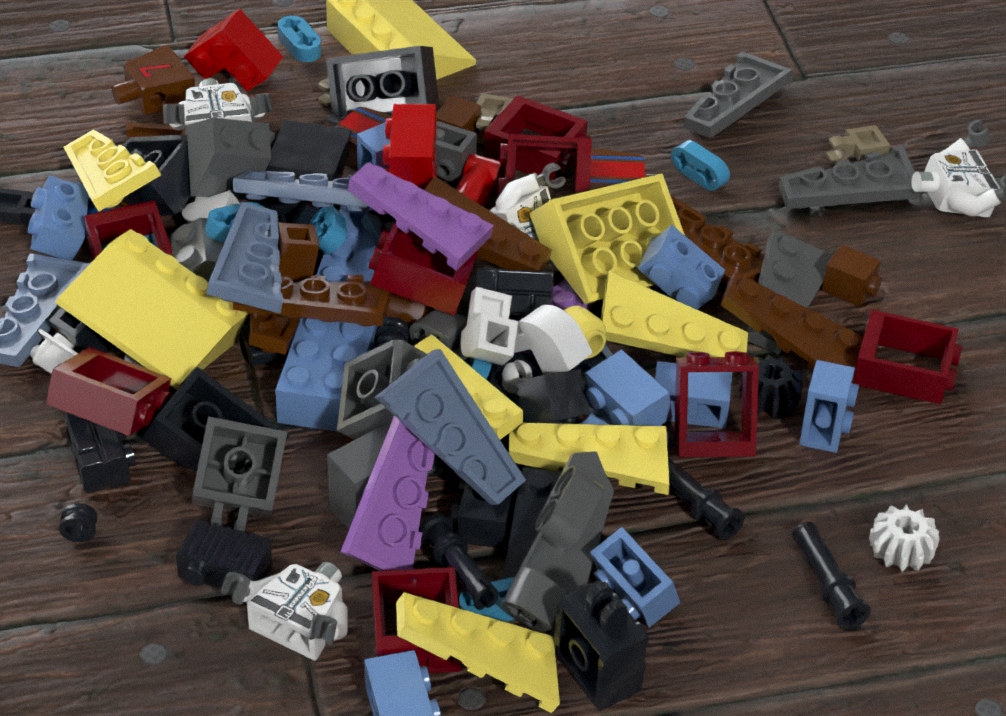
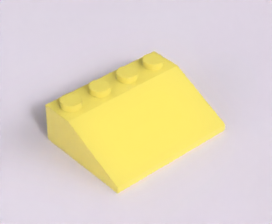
[326,0,476,79]
[529,173,685,304]
[56,229,249,390]

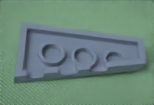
[233,170,369,211]
[206,202,283,313]
[0,253,90,367]
[375,349,526,505]

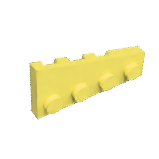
[64,130,161,212]
[601,271,748,358]
[414,334,523,440]
[509,423,669,495]
[396,592,560,713]

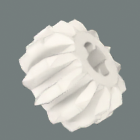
[869,504,940,572]

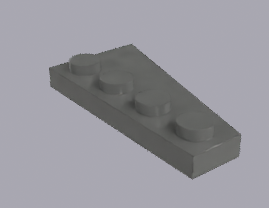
[684,51,793,139]
[779,145,921,209]
[747,229,834,354]

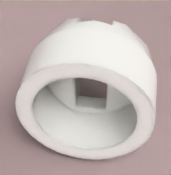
[502,360,533,394]

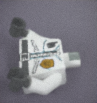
[163,78,273,135]
[911,120,1006,217]
[489,163,566,272]
[220,562,348,661]

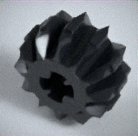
[739,354,804,417]

